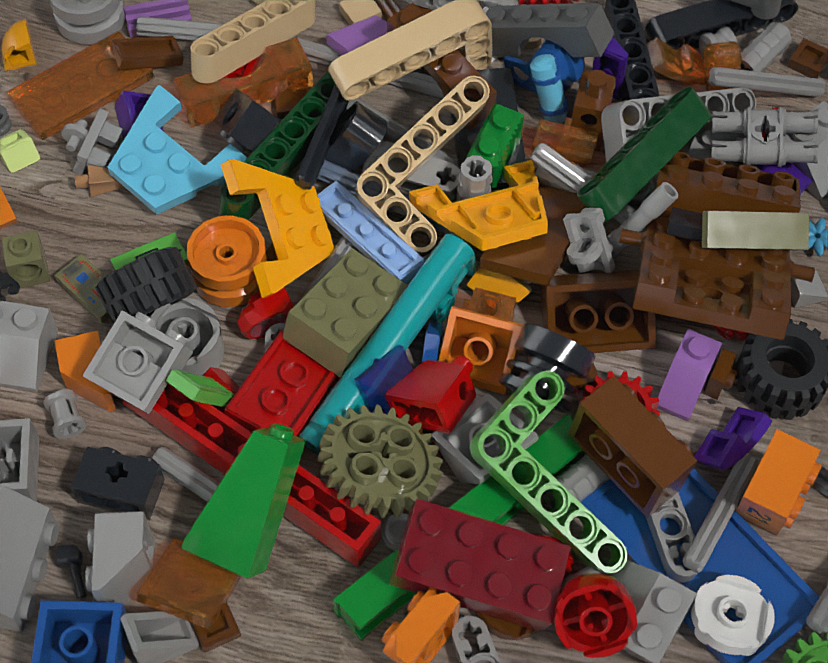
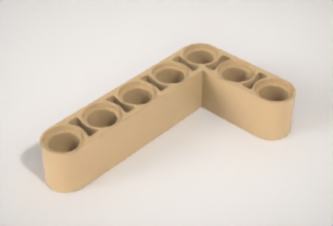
[190,0,316,83]
[328,0,492,101]
[356,75,490,257]

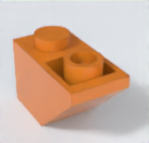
[54,330,117,412]

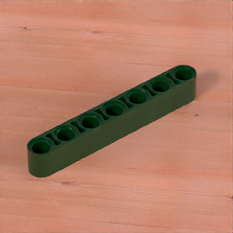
[219,71,350,220]

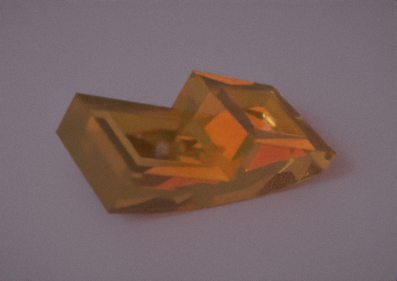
[647,37,710,85]

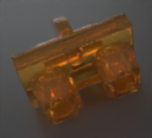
[531,117,599,168]

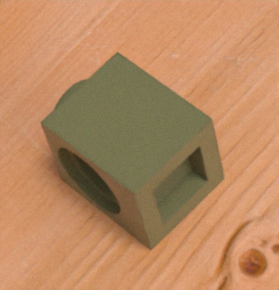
[1,230,50,288]

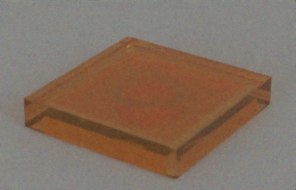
[137,538,242,629]

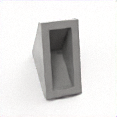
[120,610,201,663]

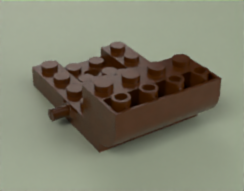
[619,151,815,340]

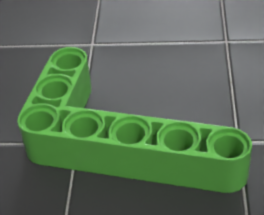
[470,371,627,573]

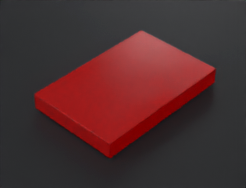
[224,330,338,437]

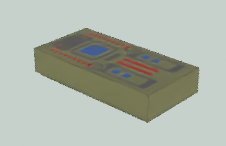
[54,254,110,324]

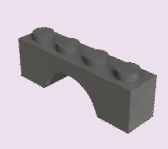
[485,3,614,57]

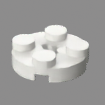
[691,575,775,656]

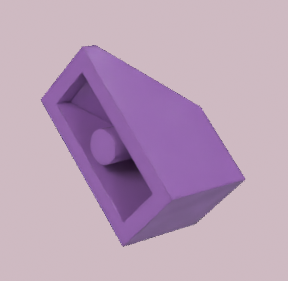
[657,329,722,422]

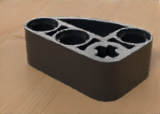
[325,101,388,172]

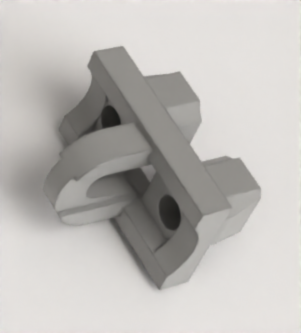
[563,208,615,273]

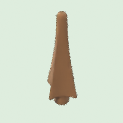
[75,165,125,197]

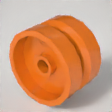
[187,215,268,307]

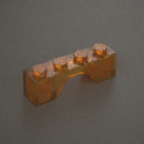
[173,37,313,128]

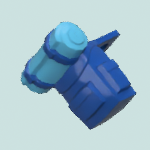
[503,39,585,124]

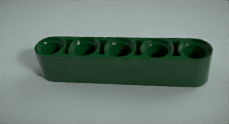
[577,86,712,223]

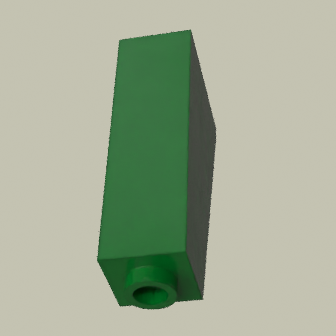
[181,423,306,579]

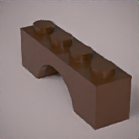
[387,3,497,130]

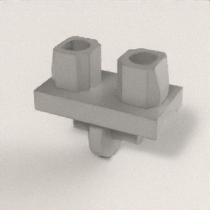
[61,108,123,175]

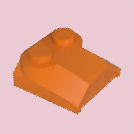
[382,589,460,663]

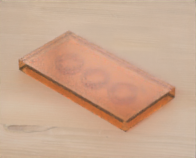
[7,31,155,141]

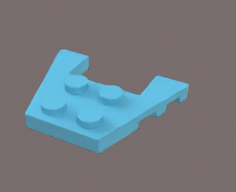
[107,85,248,214]

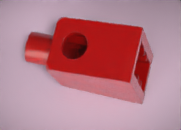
[384,355,476,434]

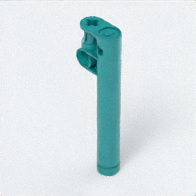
[298,234,476,455]

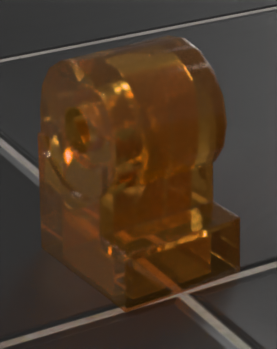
[704,41,742,91]

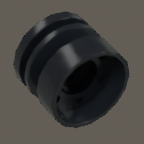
[498,323,596,414]

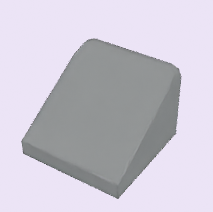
[790,269,828,308]

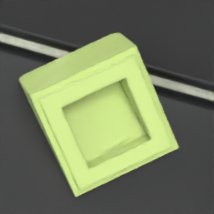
[0,129,40,173]

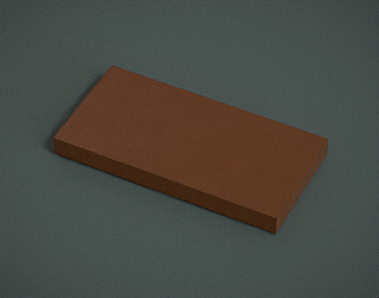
[480,184,586,285]

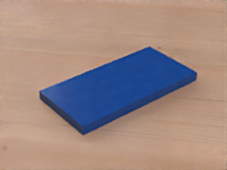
[581,468,820,663]

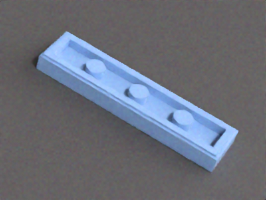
[317,180,426,284]

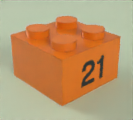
[736,429,822,536]

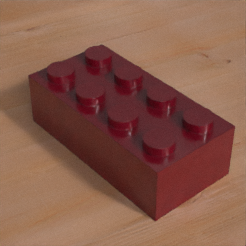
[388,498,571,631]

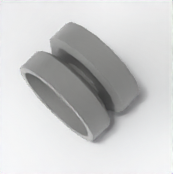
[49,0,125,45]

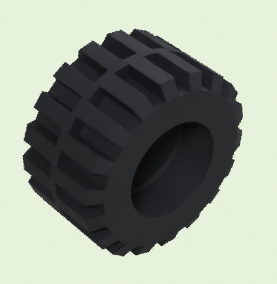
[95,247,197,324]
[735,319,828,420]

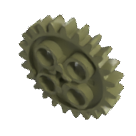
[317,405,443,518]

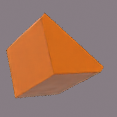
[439,306,523,395]

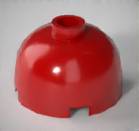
[554,573,637,658]

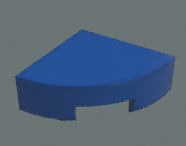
[422,322,444,362]

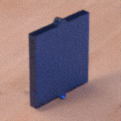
[354,344,413,415]

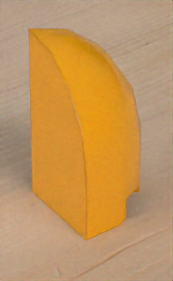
[2,18,37,71]
[467,267,532,305]

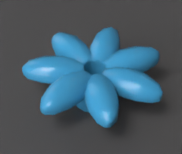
[809,218,828,256]

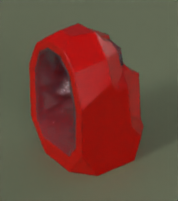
[237,287,293,339]

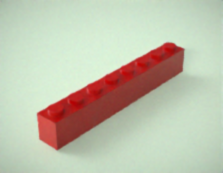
[121,383,382,568]

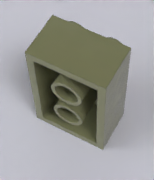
[282,248,408,378]

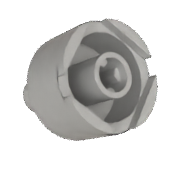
[150,298,225,375]

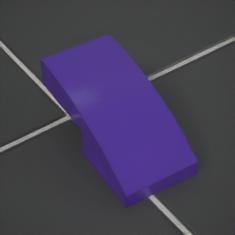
[694,407,773,470]

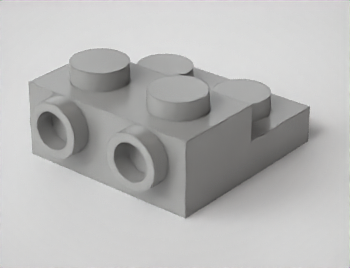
[82,311,193,414]

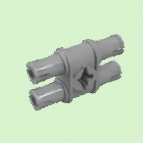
[711,107,819,167]

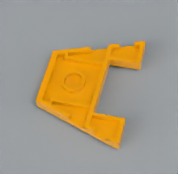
[220,159,334,298]
[409,160,548,251]

